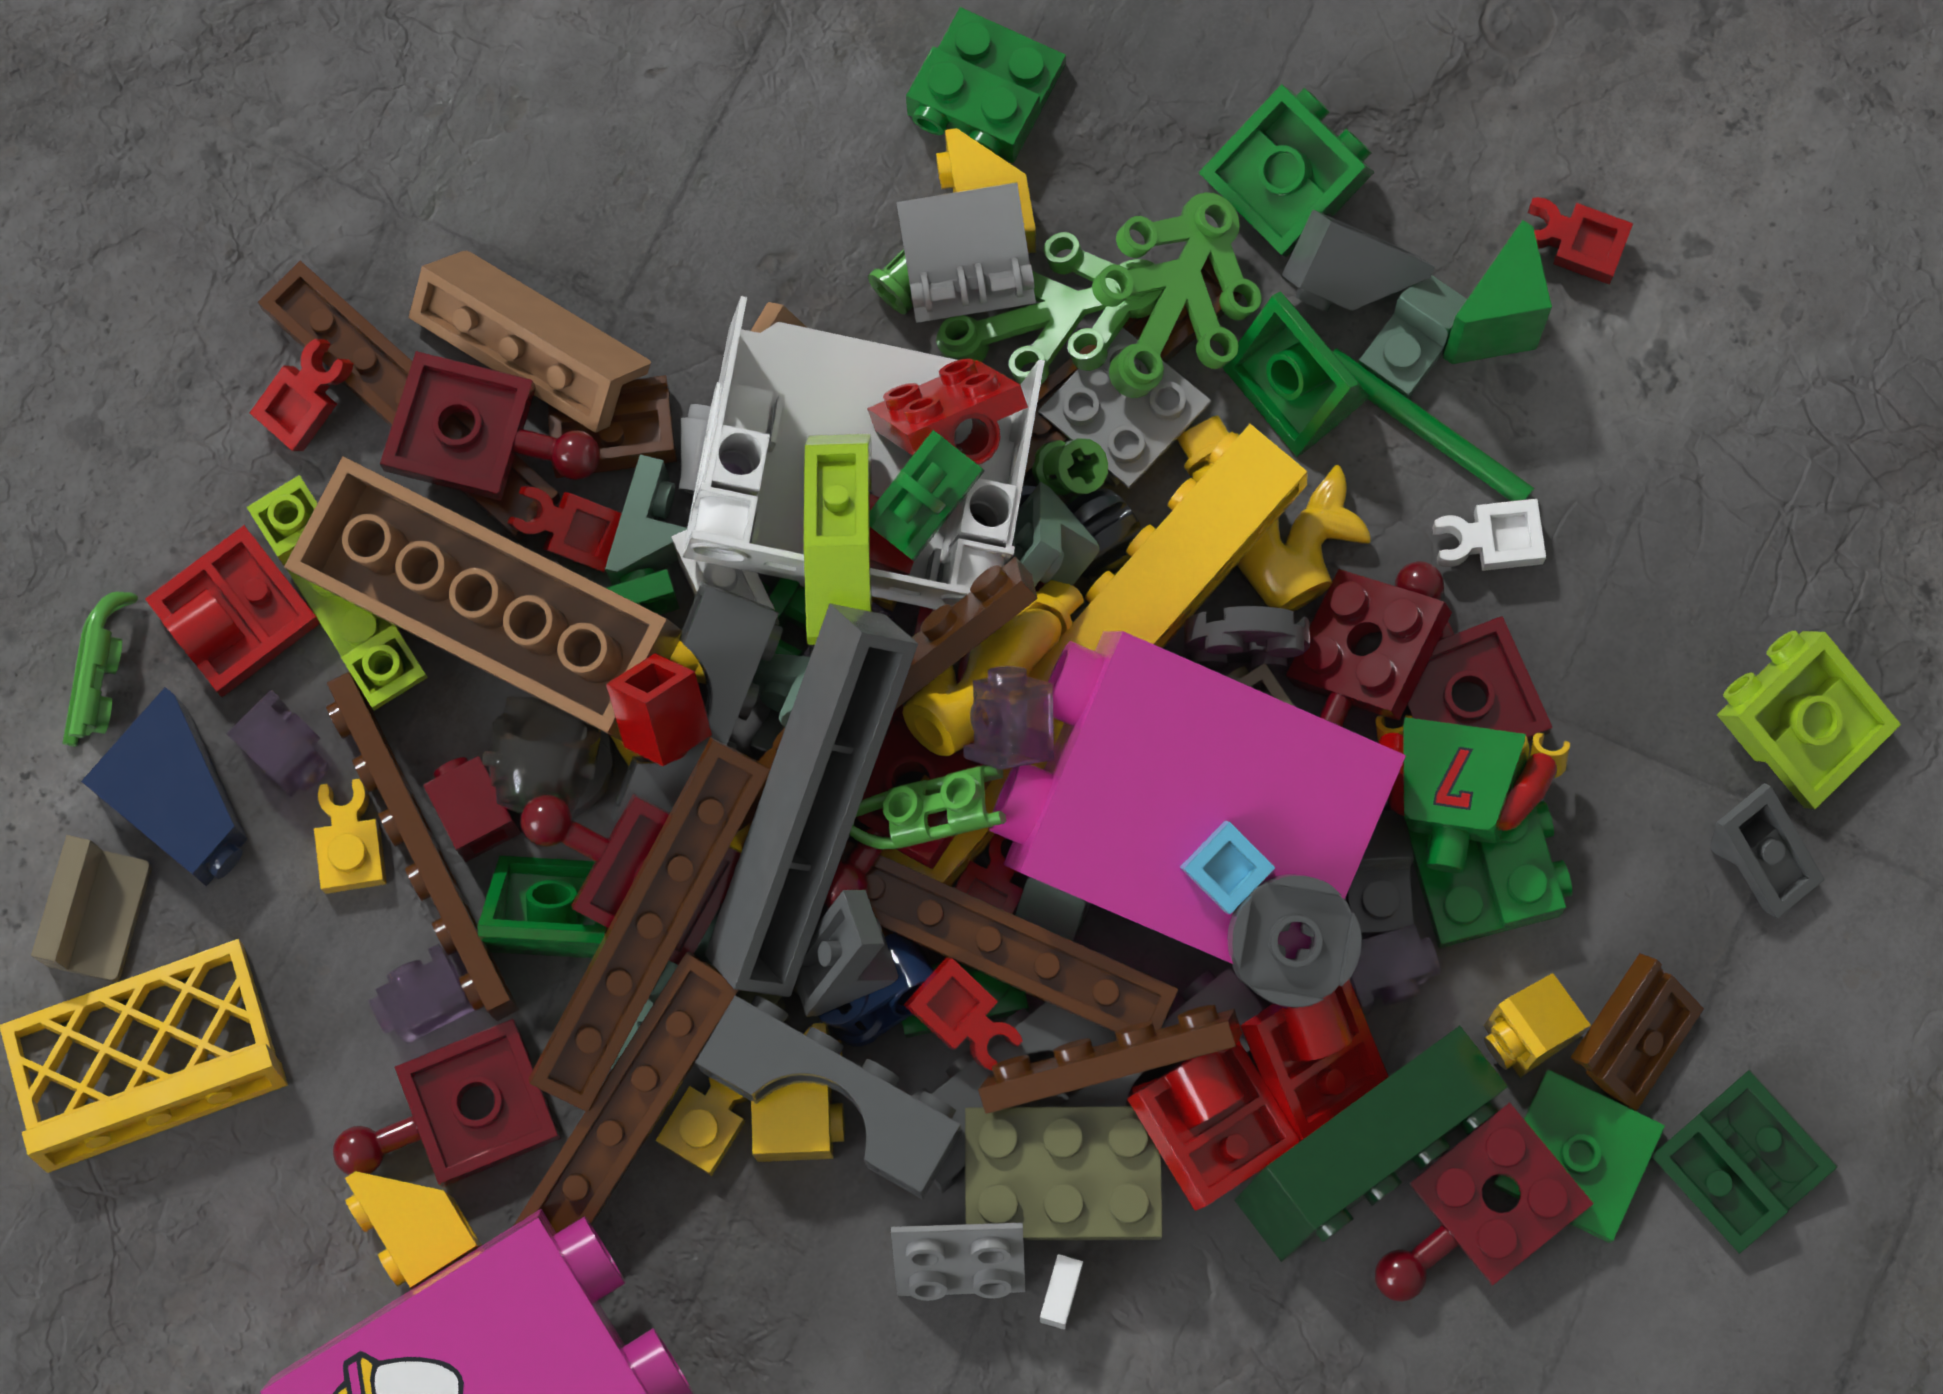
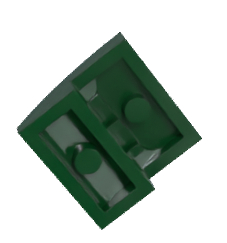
[1652,1069,1838,1254]

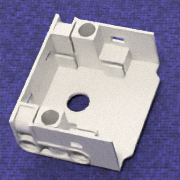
[682,296,1045,609]

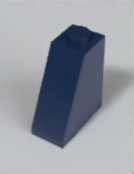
[81,687,247,886]

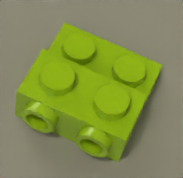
[1717,630,1901,809]

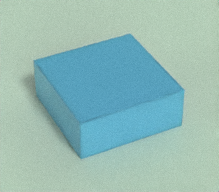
[1180,821,1275,915]

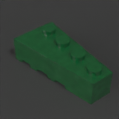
[1234,1025,1508,1262]

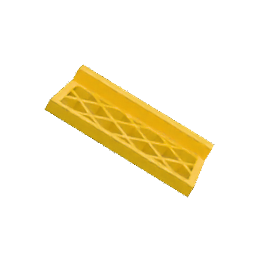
[0,939,288,1173]

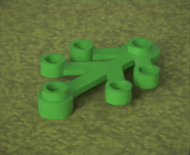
[1092,192,1261,398]
[936,232,1163,385]

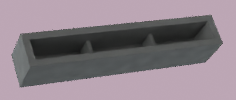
[705,603,918,997]

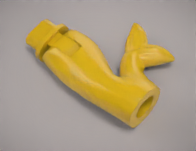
[1177,415,1371,611]
[902,580,1084,756]

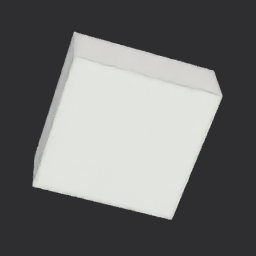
[1040,1254,1083,1330]

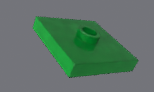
[1492,1069,1665,1243]

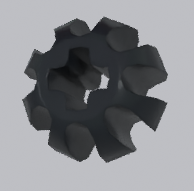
[1065,489,1142,581]

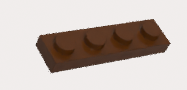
[978,1005,1242,1114]

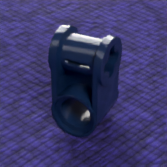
[818,933,934,1047]

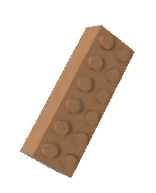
[284,457,682,741]

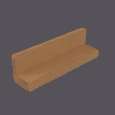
[409,251,651,433]

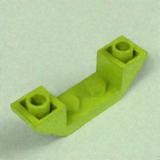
[804,434,872,645]
[246,475,428,711]

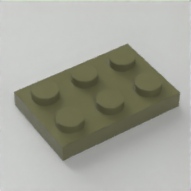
[965,1106,1162,1240]

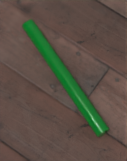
[1333,348,1535,501]

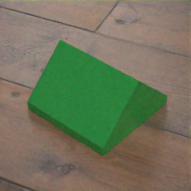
[1443,220,1552,364]
[1222,291,1370,457]
[478,855,608,958]

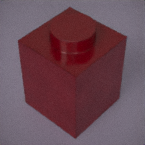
[423,756,521,863]

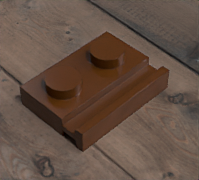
[548,375,677,478]
[1570,953,1704,1112]

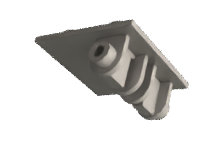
[896,182,1036,323]
[1038,327,1211,489]
[891,1223,1025,1301]

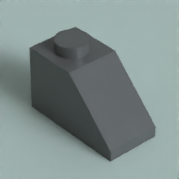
[1282,209,1435,312]

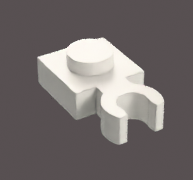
[1432,499,1546,571]

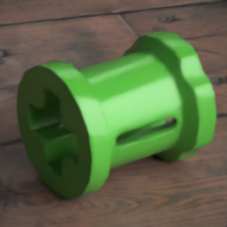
[868,249,913,314]
[1032,438,1108,495]

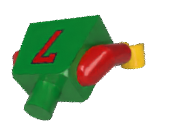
[1375,715,1570,873]

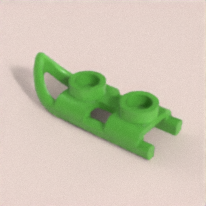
[62,591,138,747]
[849,763,1006,849]

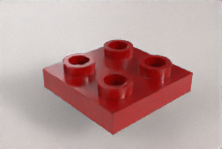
[867,359,1028,465]
[145,525,320,697]
[1240,979,1388,1141]
[1127,1041,1300,1211]

